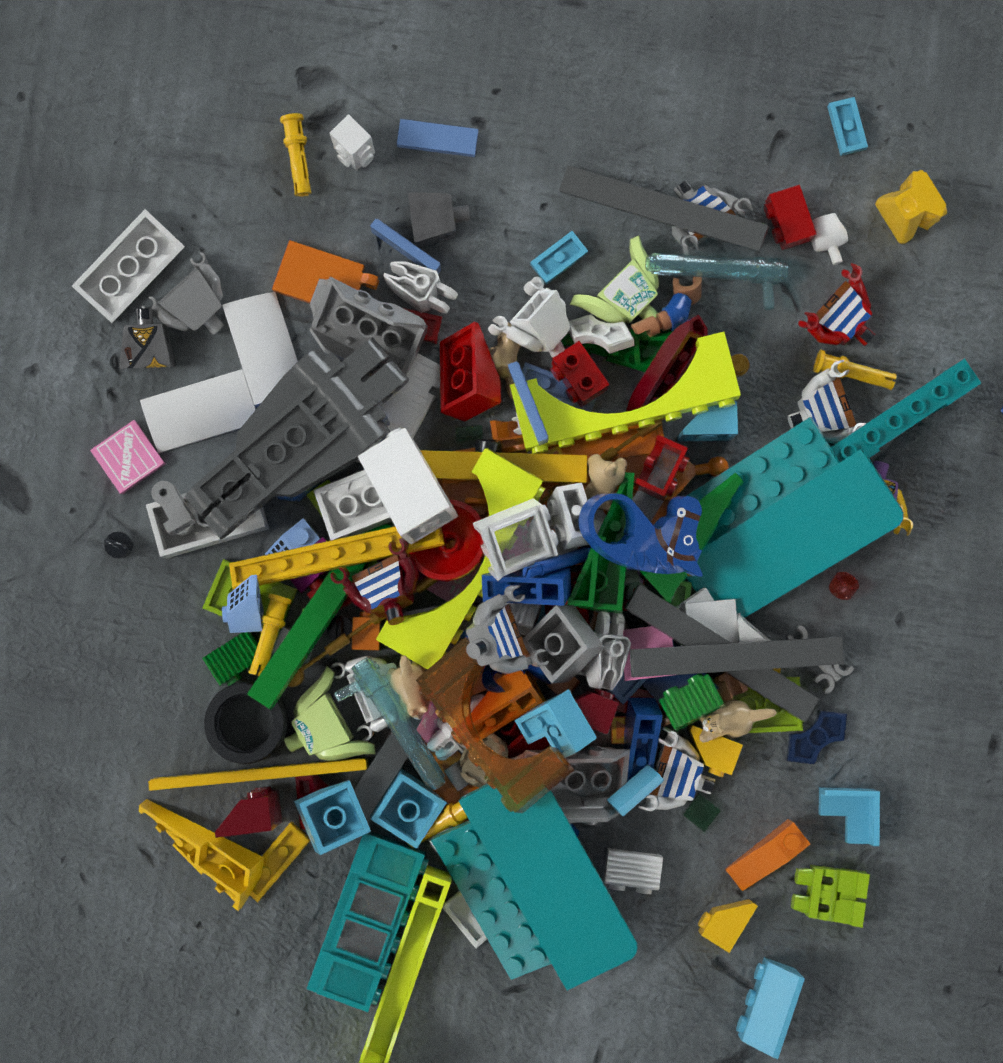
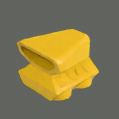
[875,170,947,244]

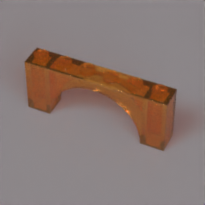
[416,637,574,813]

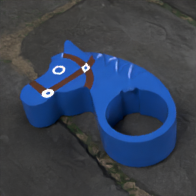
[579,493,703,577]

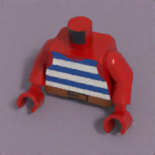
[798,263,876,346]

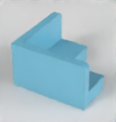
[514,689,596,761]
[819,787,880,846]

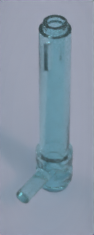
[645,253,788,310]
[334,657,446,790]

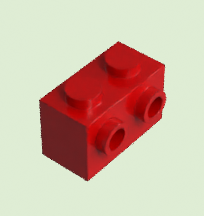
[764,185,817,250]
[550,341,610,407]

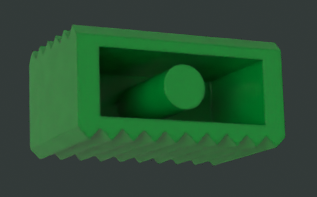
[202,632,260,686]
[659,673,726,731]

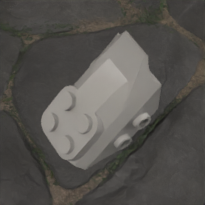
[309,277,428,376]
[503,746,630,825]

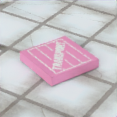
[90,420,166,494]

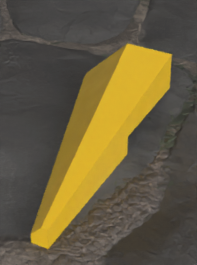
[139,799,264,911]

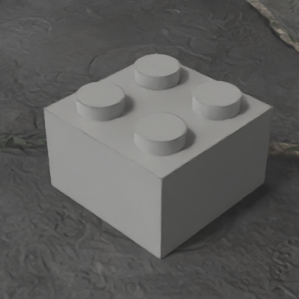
[523,605,605,684]

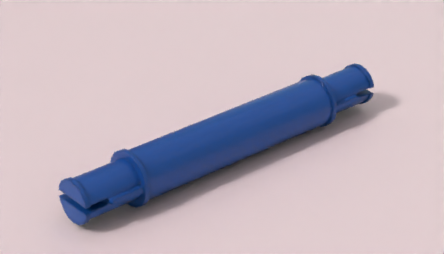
[522,547,591,579]

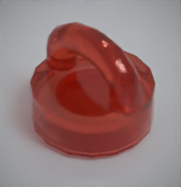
[829,572,859,600]

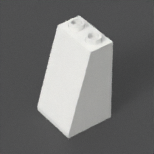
[358,428,458,545]

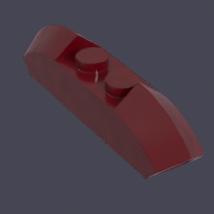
[626,314,708,412]

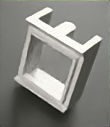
[473,498,559,581]

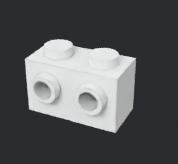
[330,114,375,171]
[547,483,598,550]

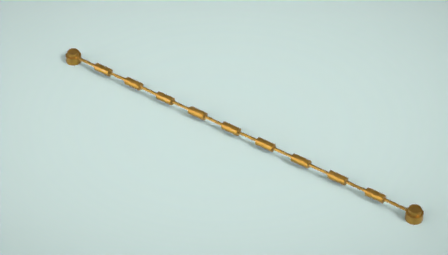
[288,354,750,687]

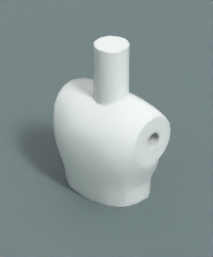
[811,213,848,265]

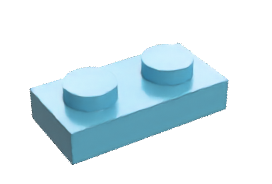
[827,97,868,156]
[530,231,588,285]

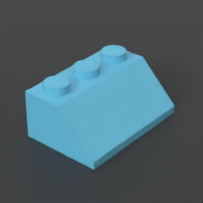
[736,957,805,1059]

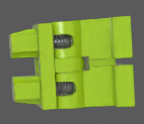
[791,865,870,928]

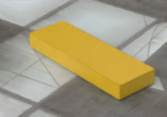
[250,821,310,903]

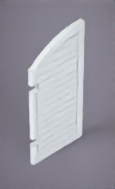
[357,354,440,463]

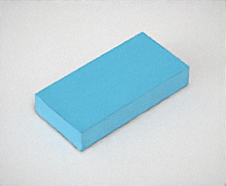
[607,765,664,816]

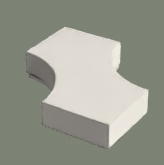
[569,314,634,354]

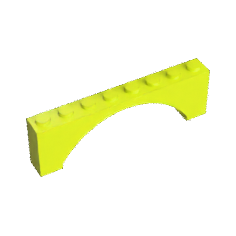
[510,332,741,454]
[376,448,545,672]
[359,865,452,1063]

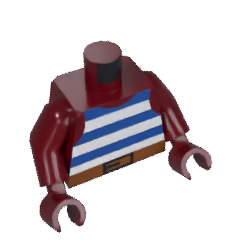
[330,538,419,625]

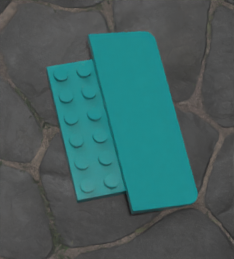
[686,417,904,618]
[431,765,638,991]

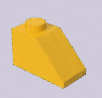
[687,725,743,778]
[698,899,758,953]

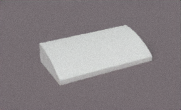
[72,209,185,323]
[222,292,298,408]
[140,369,256,453]
[314,470,392,541]

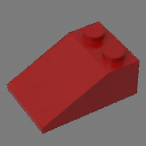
[440,321,501,422]

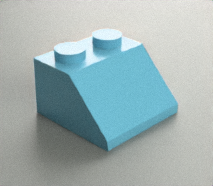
[677,401,738,442]
[370,769,447,849]
[294,780,371,855]

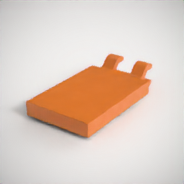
[272,240,380,304]

